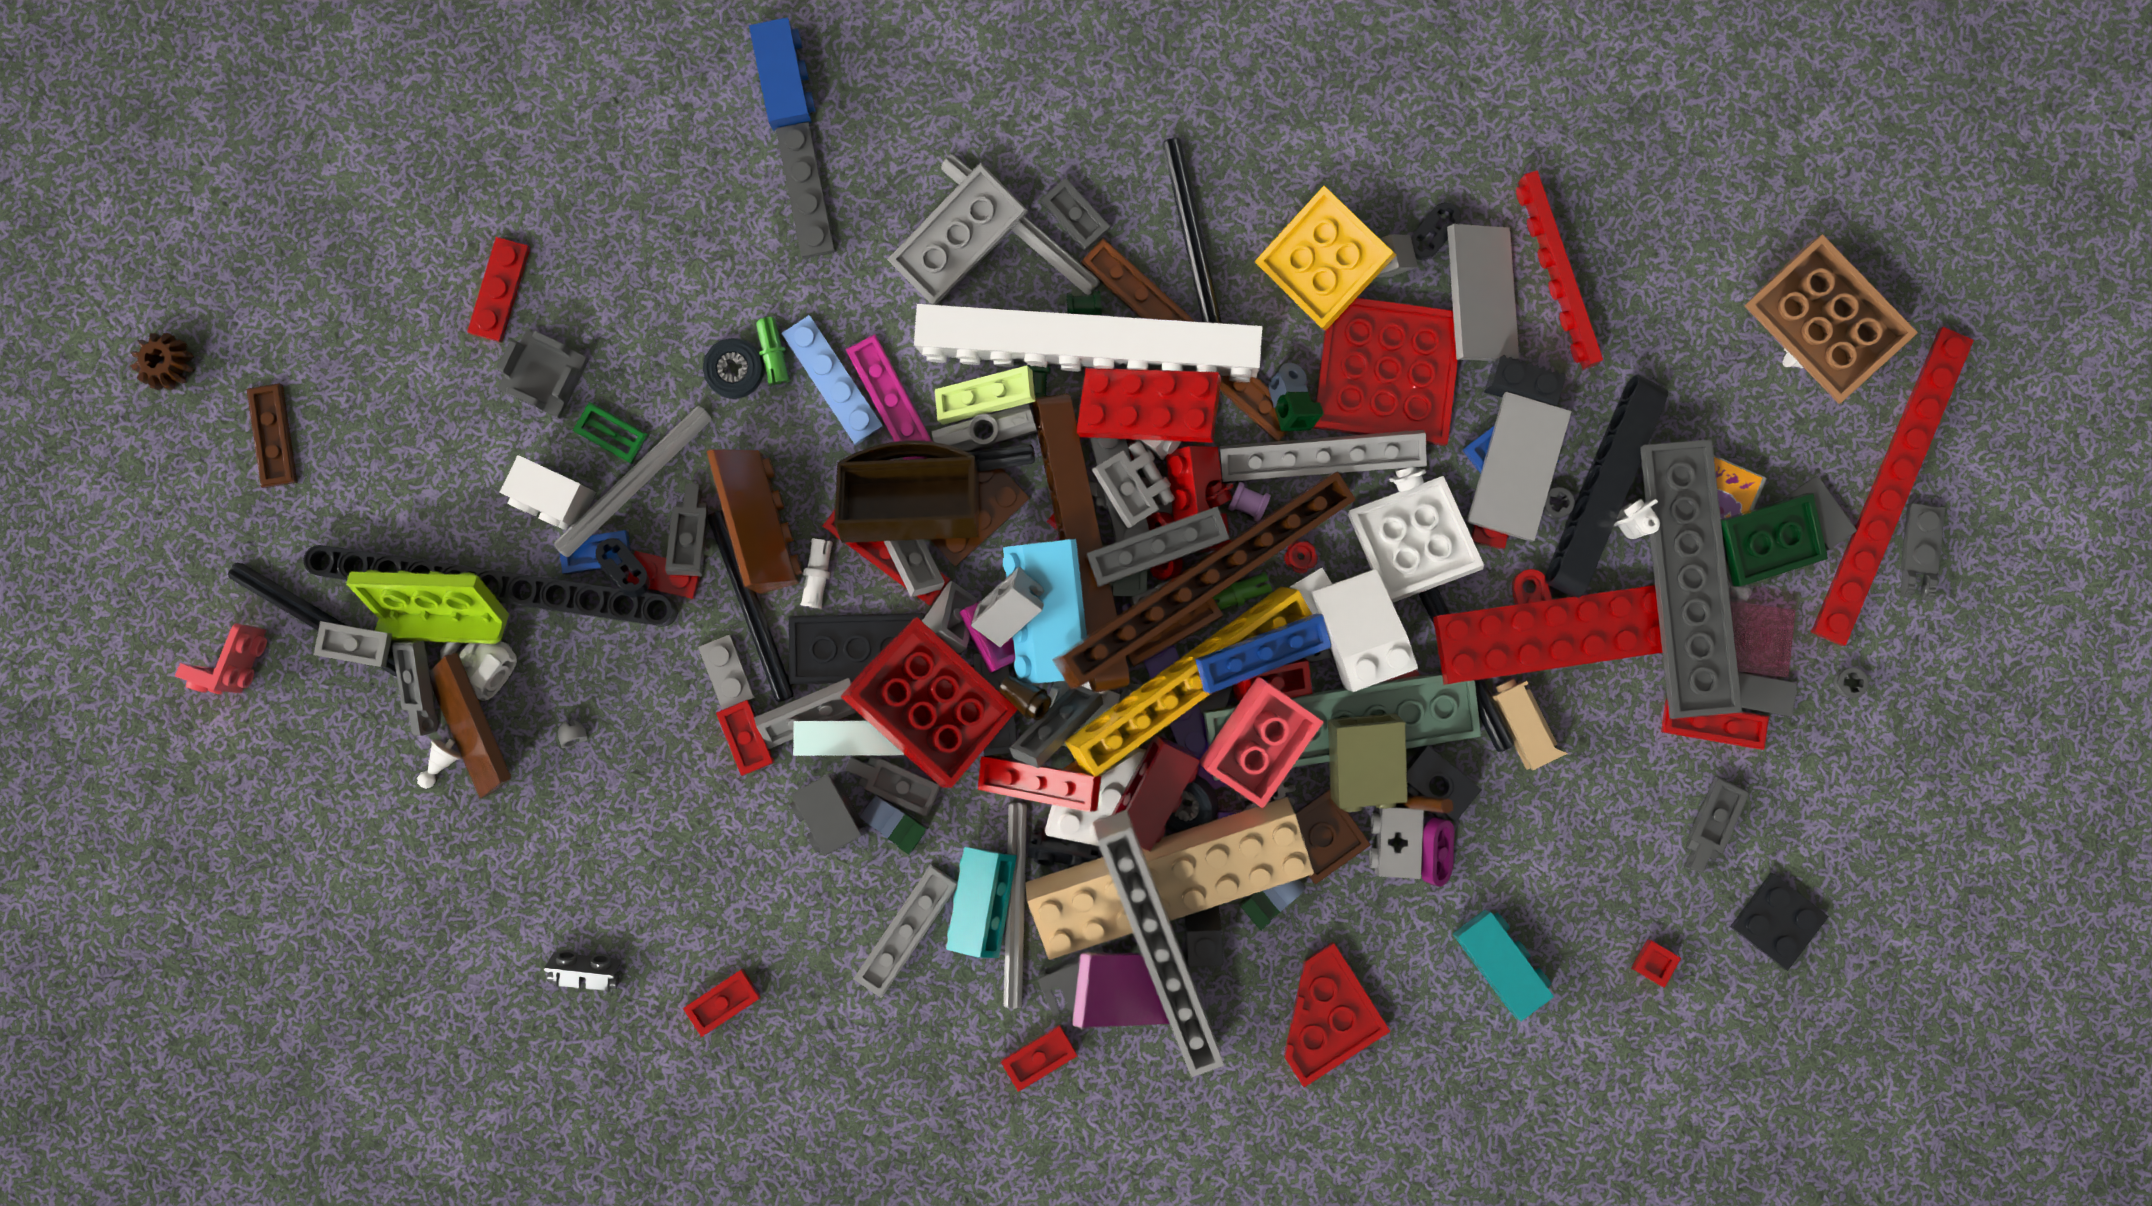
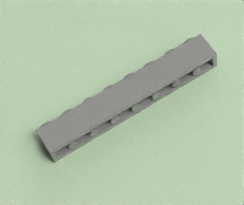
[1093,810,1224,1078]

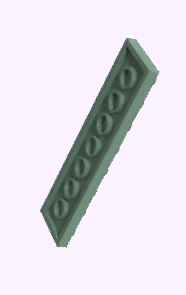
[1203,672,1481,780]

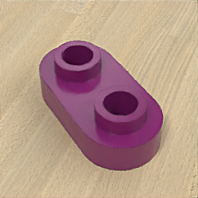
[1421,817,1454,887]

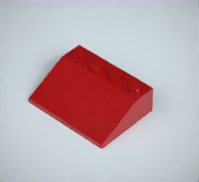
[840,617,1017,788]

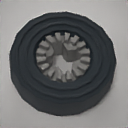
[703,338,764,399]
[1166,775,1218,832]

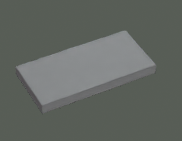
[887,163,1029,305]
[1447,224,1519,361]
[1467,392,1572,542]

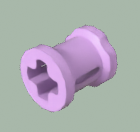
[1228,482,1271,522]

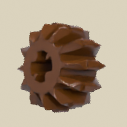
[130,333,194,390]

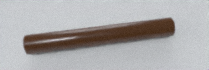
[1395,795,1454,813]

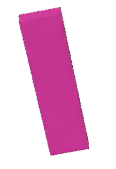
[845,334,932,460]

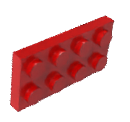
[1076,368,1222,442]

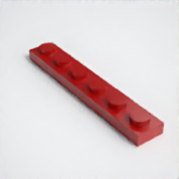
[1516,170,1603,370]

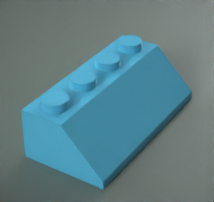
[1003,539,1087,684]

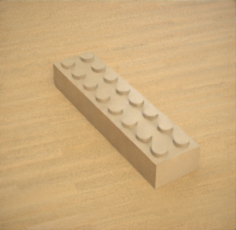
[1025,797,1314,960]

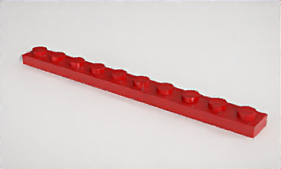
[1811,327,1974,646]

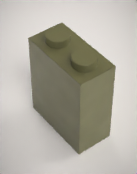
[1328,713,1407,812]

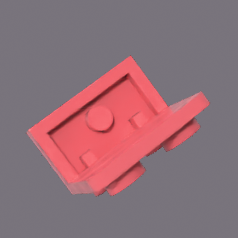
[175,623,267,695]

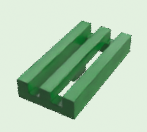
[572,402,649,464]

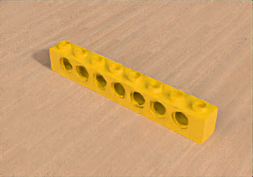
[1064,587,1313,777]

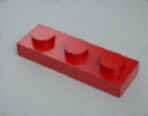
[467,237,531,343]

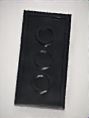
[788,613,925,684]

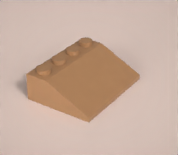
[1744,234,1918,404]

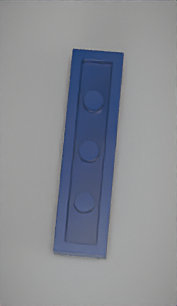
[1195,613,1331,694]

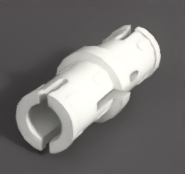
[800,538,833,609]

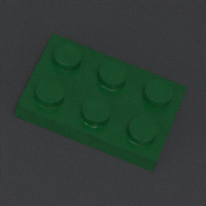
[1721,493,1828,587]

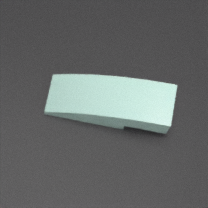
[793,721,904,756]

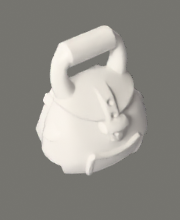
[440,640,517,701]

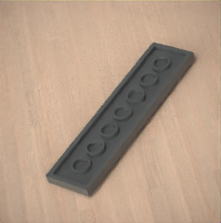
[1640,439,1742,719]

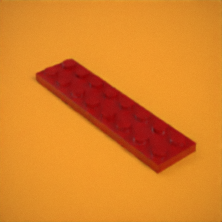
[1433,585,1662,685]

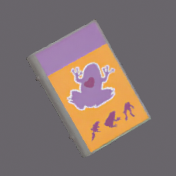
[1714,455,1767,564]

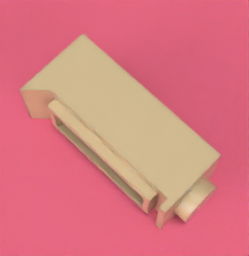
[1492,678,1568,770]

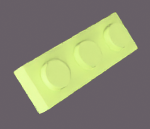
[935,366,1035,425]

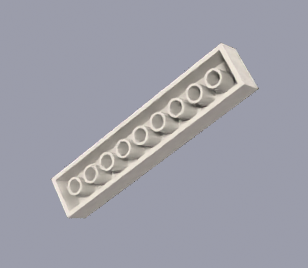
[914,304,1262,382]

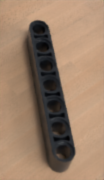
[1545,374,1668,598]

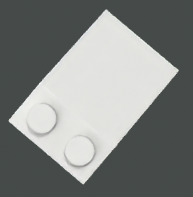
[1311,569,1418,692]

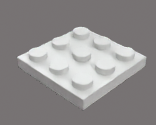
[1348,476,1484,603]

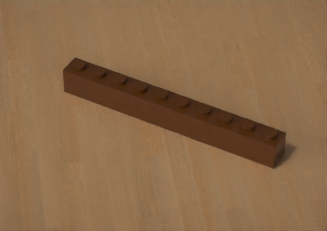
[1052,471,1356,689]

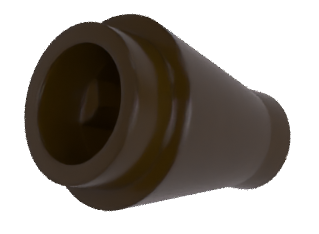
[999,675,1052,721]

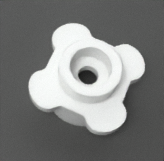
[1389,467,1426,491]

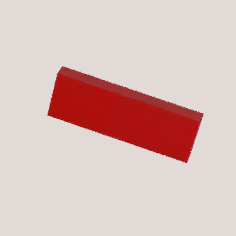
[1661,699,1769,750]

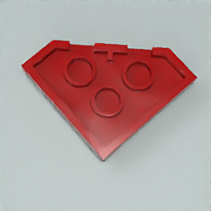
[1284,942,1391,1088]

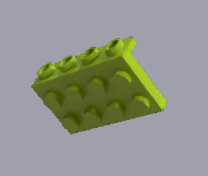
[346,570,509,644]

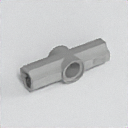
[931,403,1037,452]

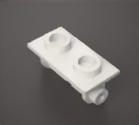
[1614,499,1660,539]

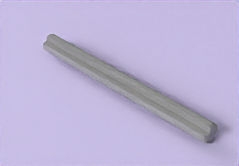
[941,154,1100,295]
[554,406,711,557]
[1004,802,1027,1009]

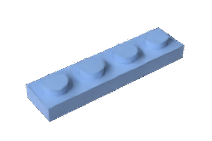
[781,315,883,445]

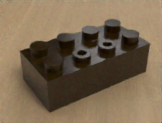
[834,441,979,543]

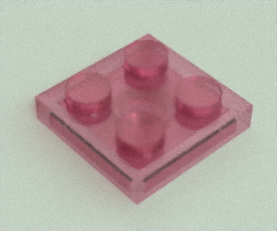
[1730,601,1795,678]

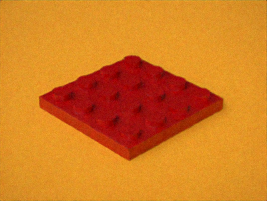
[1312,298,1458,446]

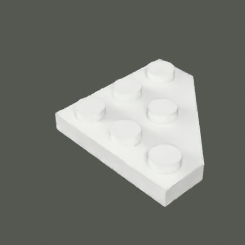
[1045,748,1146,846]

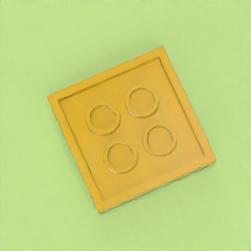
[1254,186,1397,331]

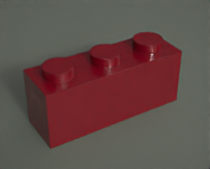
[1112,734,1200,852]

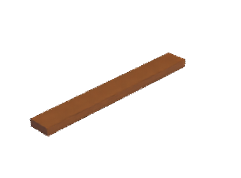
[1081,238,1288,442]

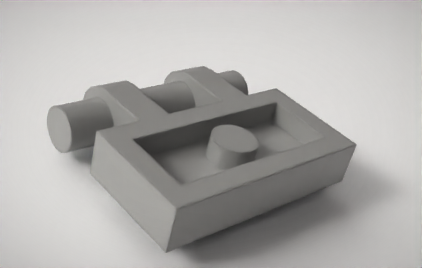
[1092,440,1175,528]

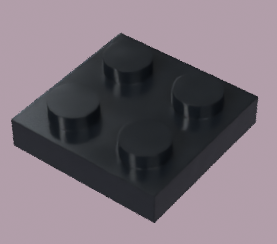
[1730,873,1829,971]

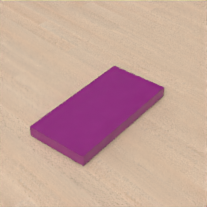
[1073,953,1170,1028]

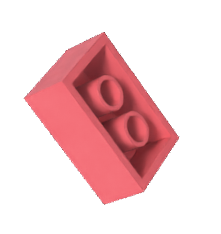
[1199,676,1323,808]

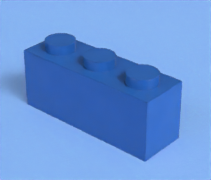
[749,17,816,131]

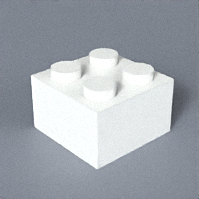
[500,455,596,531]

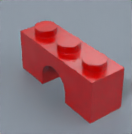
[1166,446,1230,553]

